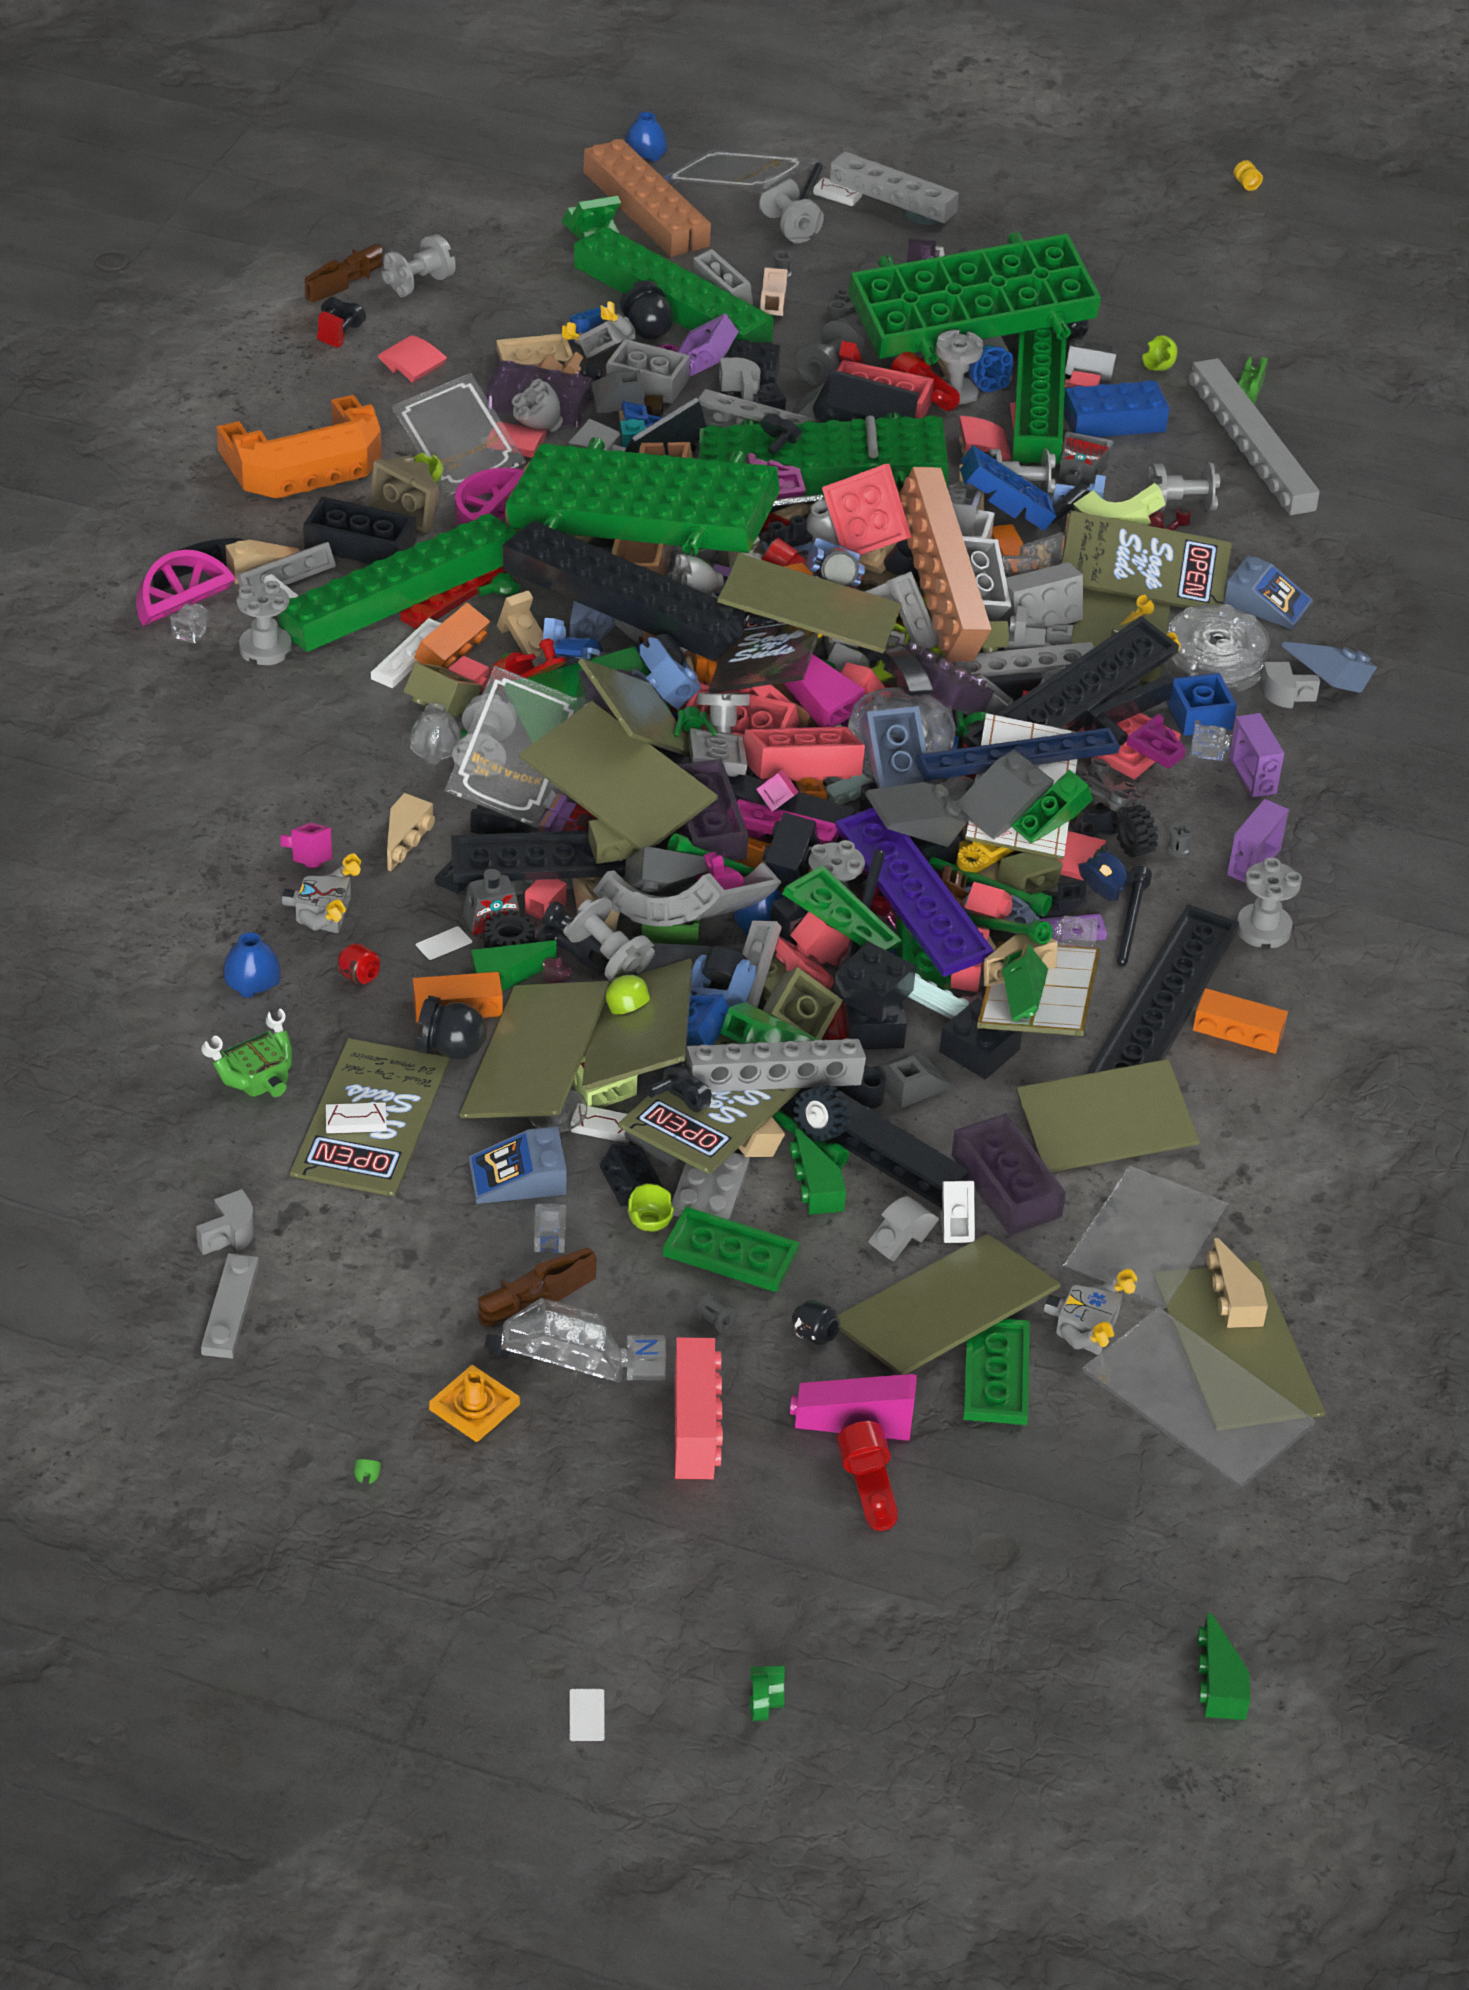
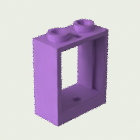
[678,313,739,377]
[1228,713,1284,797]
[1227,799,1289,882]

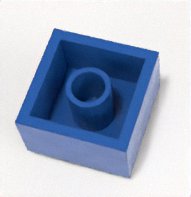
[1167,673,1237,736]

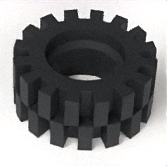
[1114,805,1158,857]
[484,911,535,948]

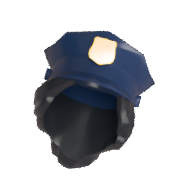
[1078,845,1134,901]

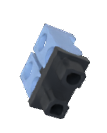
[761,515,813,571]

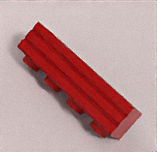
[839,341,864,364]

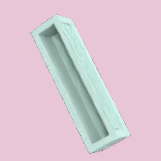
[825,768,876,805]
[908,973,969,1019]

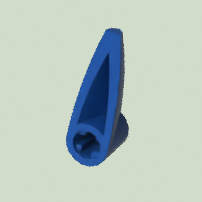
[570,305,615,342]

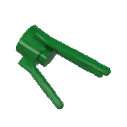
[674,706,717,737]

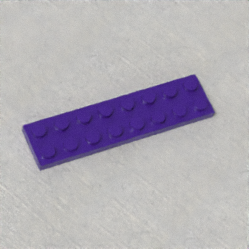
[835,808,994,977]

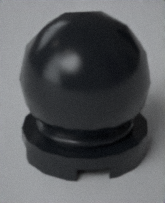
[620,280,674,339]
[415,995,487,1059]

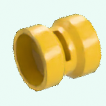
[1234,160,1263,190]

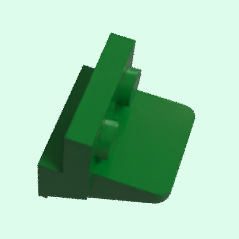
[561,196,621,240]

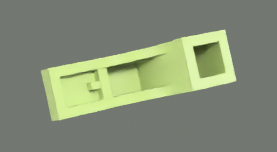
[1073,483,1166,525]

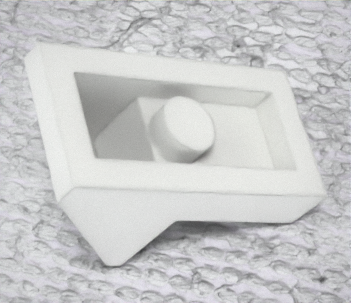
[940,1181,975,1243]

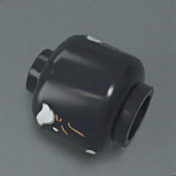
[792,1300,840,1345]

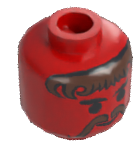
[338,943,380,985]

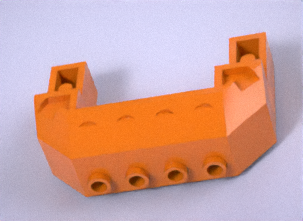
[216,394,382,498]

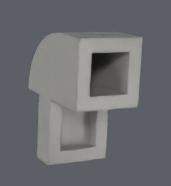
[719,358,760,402]
[1004,606,1046,650]
[1260,662,1320,708]
[196,1189,254,1255]
[868,1197,939,1262]

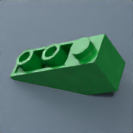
[1012,769,1093,844]
[471,940,556,991]
[1002,943,1048,1022]
[720,1002,819,1044]
[789,1129,846,1215]
[1197,1613,1251,1720]

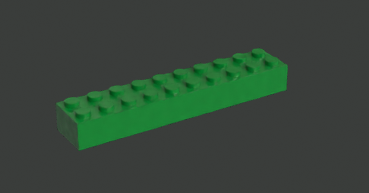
[574,226,774,353]
[1013,326,1066,464]
[277,514,518,652]

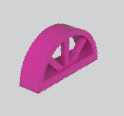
[455,468,524,526]
[136,550,236,626]
[728,799,839,845]

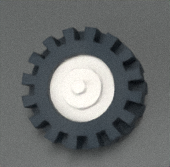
[794,1085,851,1142]

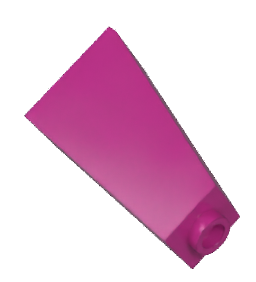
[776,643,865,727]
[790,1374,917,1441]

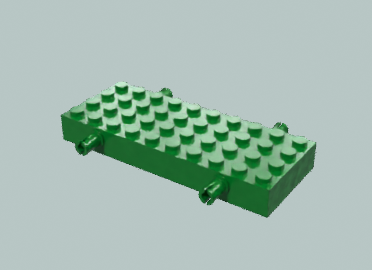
[848,231,1101,365]
[700,412,948,496]
[506,437,780,556]

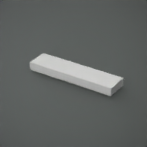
[371,618,442,688]

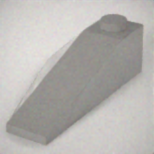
[948,481,983,537]

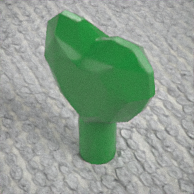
[477,573,521,597]

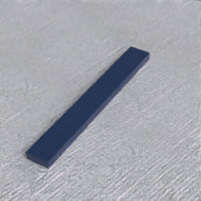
[915,728,1120,781]

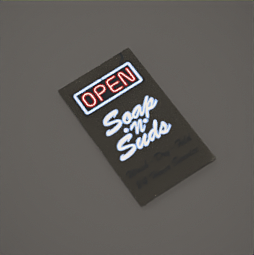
[709,612,818,693]

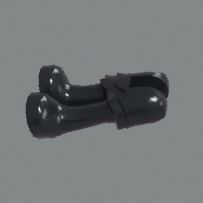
[534,901,609,972]

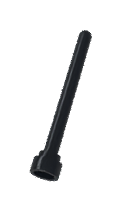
[799,162,823,200]
[835,849,885,972]
[1117,866,1152,966]

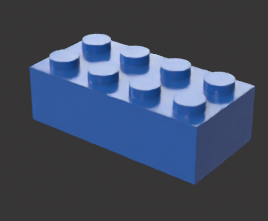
[1064,381,1169,437]

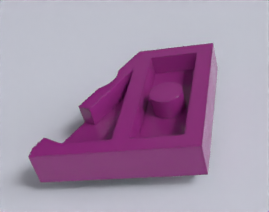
[746,453,806,499]
[1126,714,1186,769]

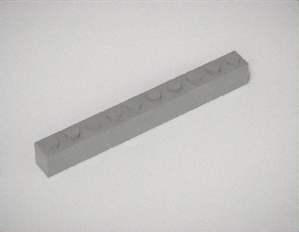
[1189,358,1320,515]

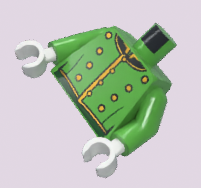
[202,1009,292,1097]

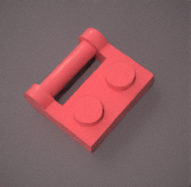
[775,936,834,990]

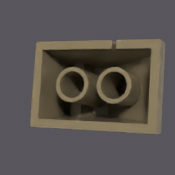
[370,455,439,534]

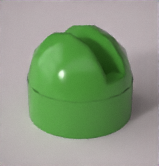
[354,1459,381,1484]

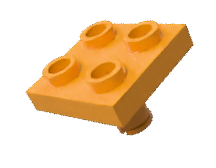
[429,1365,520,1442]

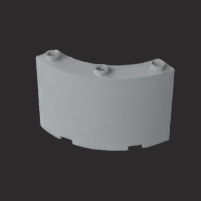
[593,862,781,926]

